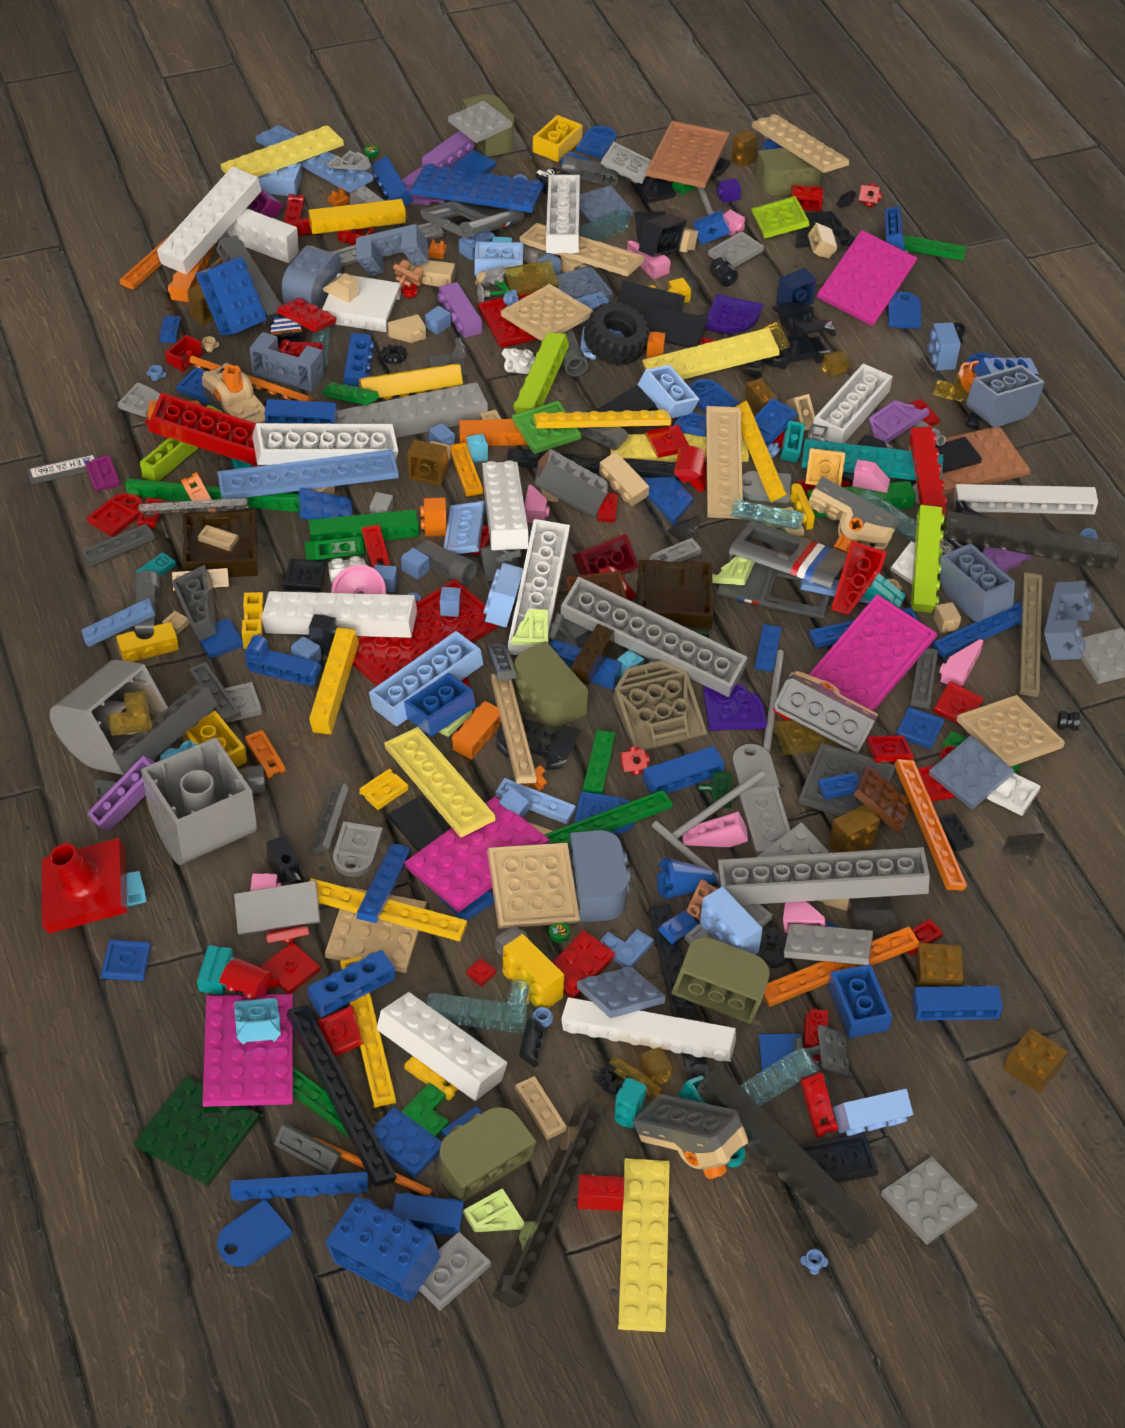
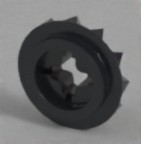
[381,344,407,364]
[598,1062,633,1095]

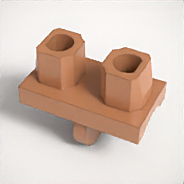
[393,259,424,288]
[686,879,719,920]

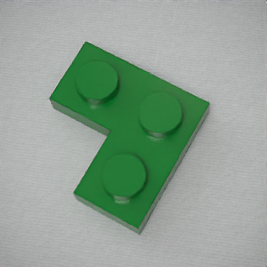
[401,1082,449,1138]

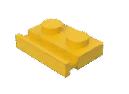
[359,768,408,810]

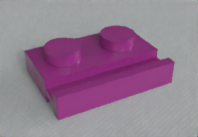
[84,455,120,492]

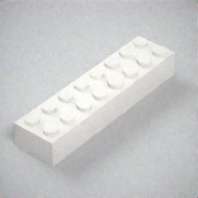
[157,166,261,275]
[546,175,580,254]
[252,423,398,465]
[482,461,528,550]
[508,519,570,655]
[262,591,417,638]

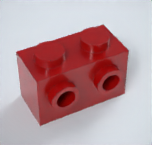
[791,185,823,211]
[577,1174,625,1211]

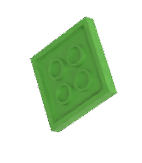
[512,401,581,454]

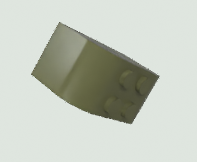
[462,94,514,157]
[755,148,822,196]
[514,641,588,727]
[671,937,770,1024]
[437,1107,536,1202]

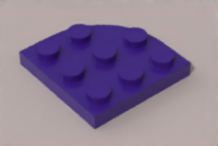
[705,294,763,334]
[702,684,767,731]

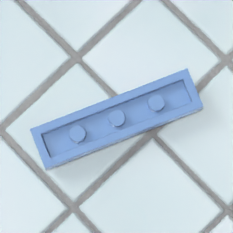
[496,778,576,824]

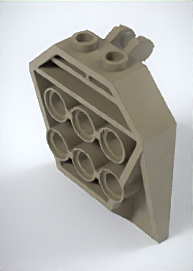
[613,660,708,751]

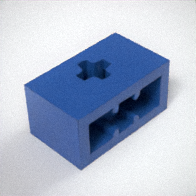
[693,210,731,245]

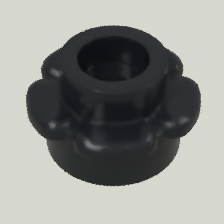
[965,413,981,428]

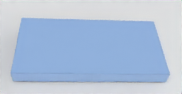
[443,501,486,554]

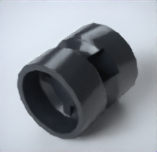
[709,257,738,287]

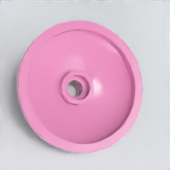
[331,565,386,594]

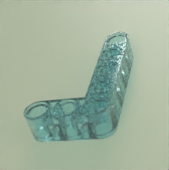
[579,209,629,242]
[425,980,530,1033]
[719,1048,829,1119]

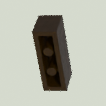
[571,623,614,686]

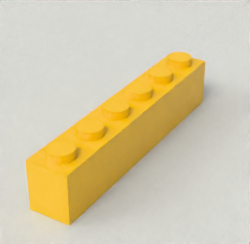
[308,199,406,234]
[358,363,463,402]
[309,627,359,735]

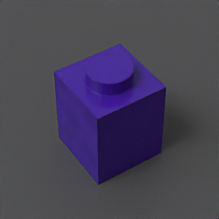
[716,179,741,203]

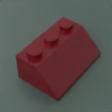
[572,534,638,575]

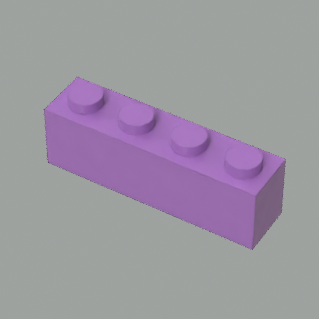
[422,130,475,168]
[437,282,482,338]
[87,756,156,831]

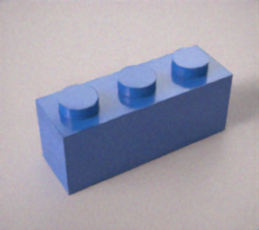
[392,1193,464,1236]

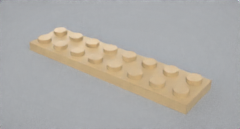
[752,114,849,173]
[520,223,644,276]
[706,406,743,519]

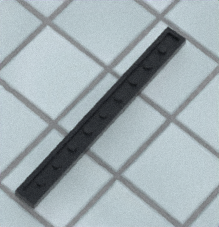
[506,448,679,480]
[648,905,711,1084]
[286,1005,397,1187]

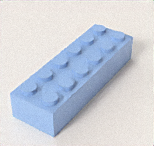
[369,631,483,727]

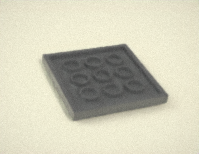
[798,743,895,817]

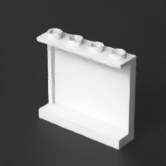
[322,273,401,332]

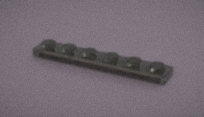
[138,498,249,517]

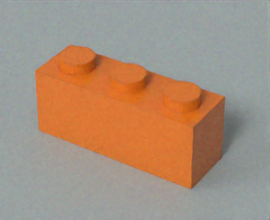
[451,701,501,760]

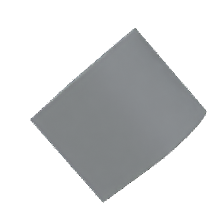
[50,660,168,775]
[141,737,257,865]

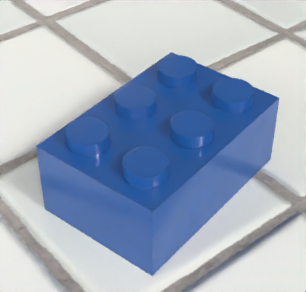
[404,673,476,737]
[828,964,892,1039]

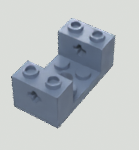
[356,224,429,276]
[250,332,324,392]
[1044,581,1094,660]

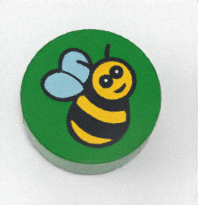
[364,145,379,158]
[549,923,570,943]

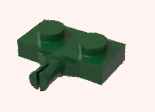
[698,771,732,808]

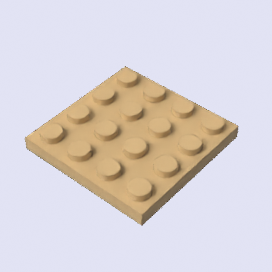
[501,284,593,341]
[956,695,1065,767]
[487,843,580,929]
[325,887,427,973]

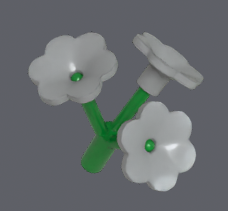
[477,266,519,303]

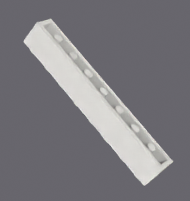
[953,484,1098,514]
[561,997,736,1062]

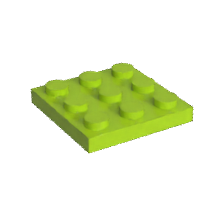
[751,196,809,239]

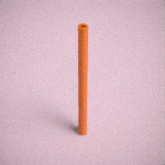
[313,1137,434,1196]

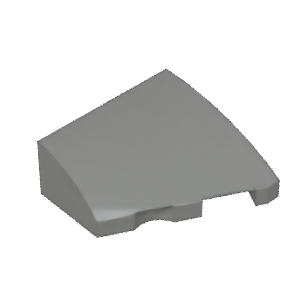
[327,150,371,171]

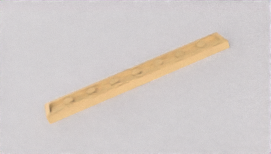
[491,674,537,784]

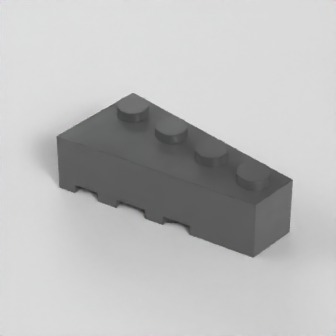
[171,565,217,641]

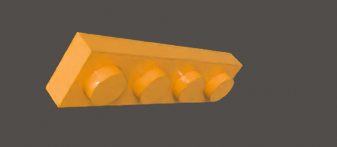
[451,442,483,497]

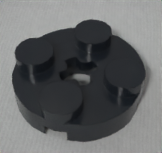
[755,927,789,968]

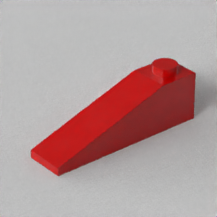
[831,541,887,616]

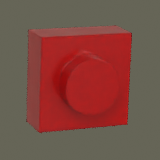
[466,958,496,987]

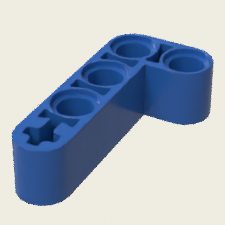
[245,635,322,686]

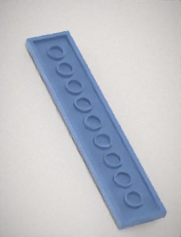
[255,125,373,193]
[217,449,399,500]

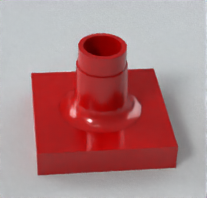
[42,838,127,934]

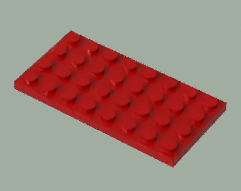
[352,579,499,687]

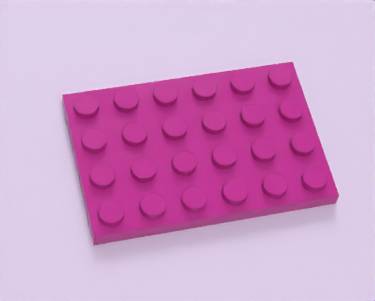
[817,230,918,326]
[809,595,937,712]
[404,796,550,913]
[203,994,293,1107]

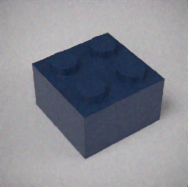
[776,268,817,305]

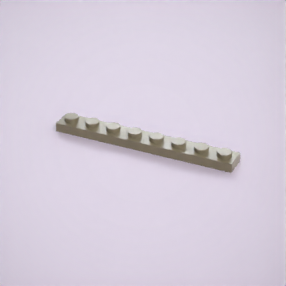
[1019,572,1042,697]

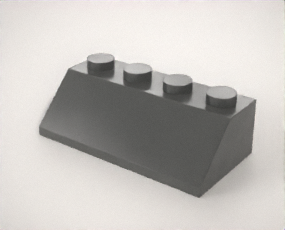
[534,449,608,518]

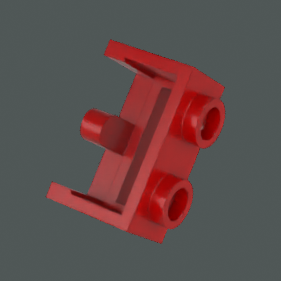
[337,227,374,245]
[165,335,203,373]
[803,1009,828,1060]

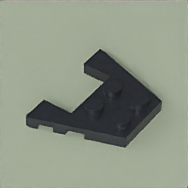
[795,211,856,247]

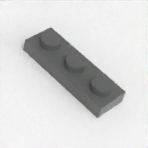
[274,1123,341,1175]

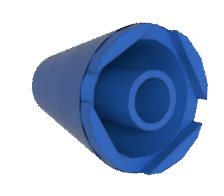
[657,858,716,899]

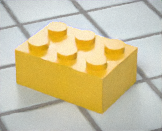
[533,115,583,162]
[183,711,247,768]
[502,934,564,1008]

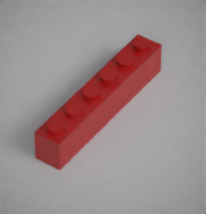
[909,426,950,529]

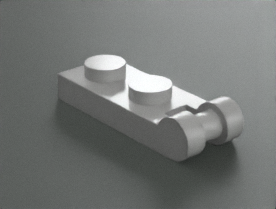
[649,538,702,562]

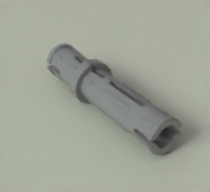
[914,420,946,446]

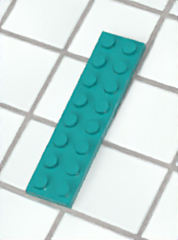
[802,439,943,480]

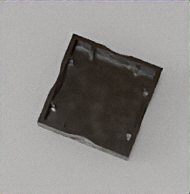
[182,509,258,577]
[638,560,713,631]

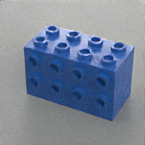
[195,257,267,336]
[325,1196,441,1303]

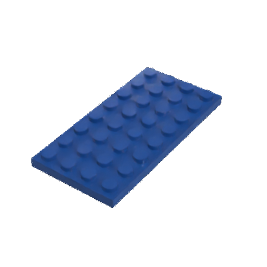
[410,164,544,213]

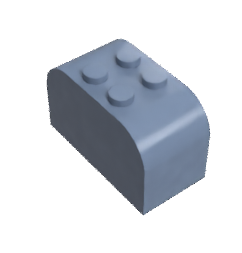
[282,245,342,308]
[967,365,1045,427]
[940,543,1015,622]
[569,830,630,923]

